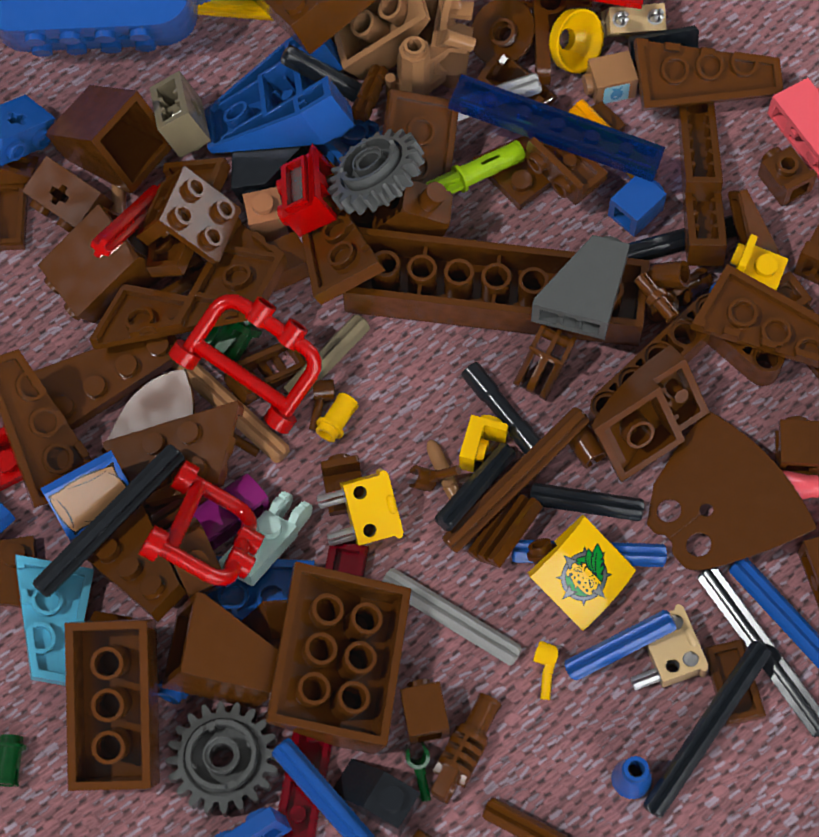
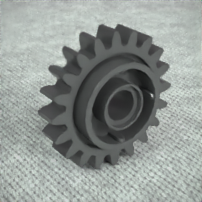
[327,129,425,215]
[165,701,279,817]

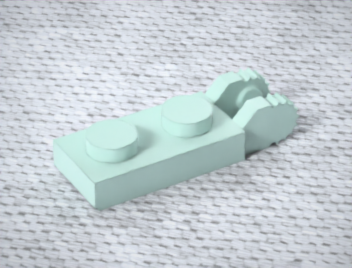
[219,491,313,586]

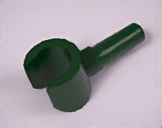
[404,741,431,802]

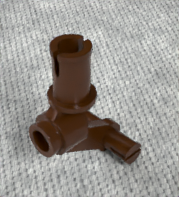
[634,267,713,323]

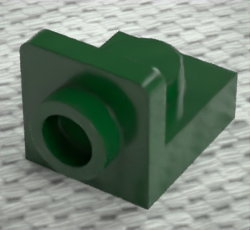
[204,321,262,362]

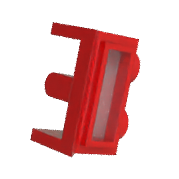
[276,143,337,237]

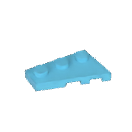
[15,555,94,686]

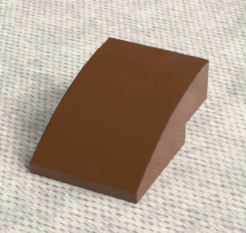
[591,345,710,482]

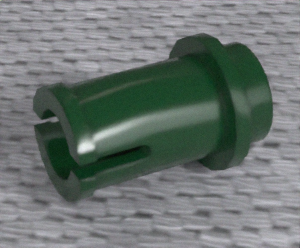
[0,734,27,787]

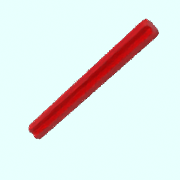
[90,182,162,258]

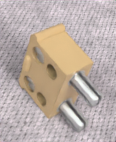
[601,3,666,39]
[631,604,709,690]

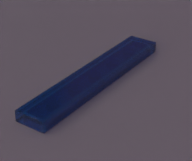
[448,74,665,182]

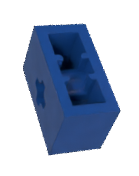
[0,95,55,167]

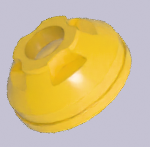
[549,8,604,73]

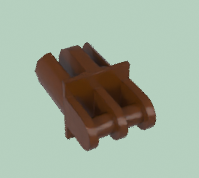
[513,324,578,401]

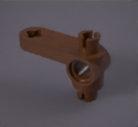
[519,0,592,86]

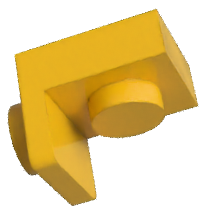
[730,234,789,291]
[459,415,508,472]

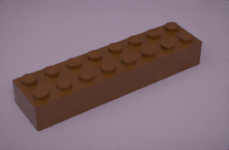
[343,227,650,347]

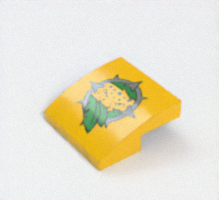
[528,515,636,631]

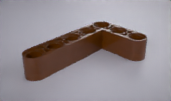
[588,293,785,429]

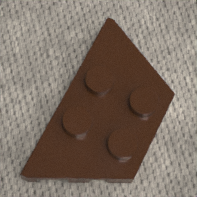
[103,400,244,507]

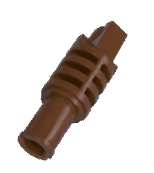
[431,693,502,804]

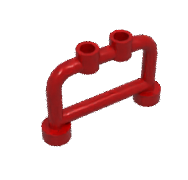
[168,294,322,434]
[138,460,265,586]

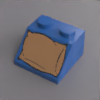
[40,450,129,542]

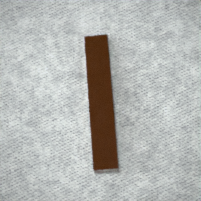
[677,103,727,266]

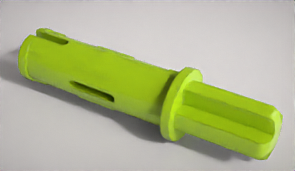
[425,140,526,194]

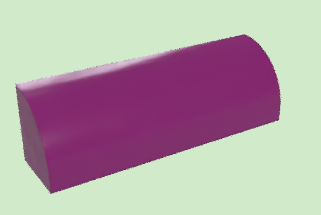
[165,473,270,551]

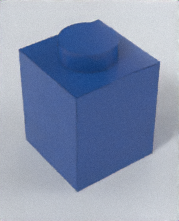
[608,172,667,237]

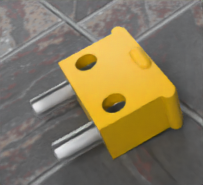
[317,468,404,546]

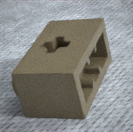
[150,71,211,158]

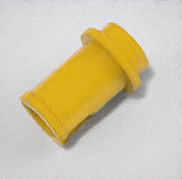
[316,393,359,442]

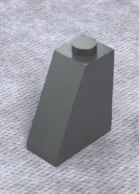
[531,235,630,340]

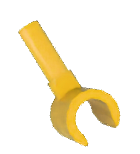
[533,641,558,700]

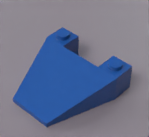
[204,37,355,154]

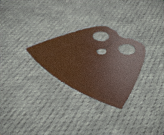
[647,411,817,570]

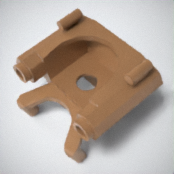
[385,0,476,96]

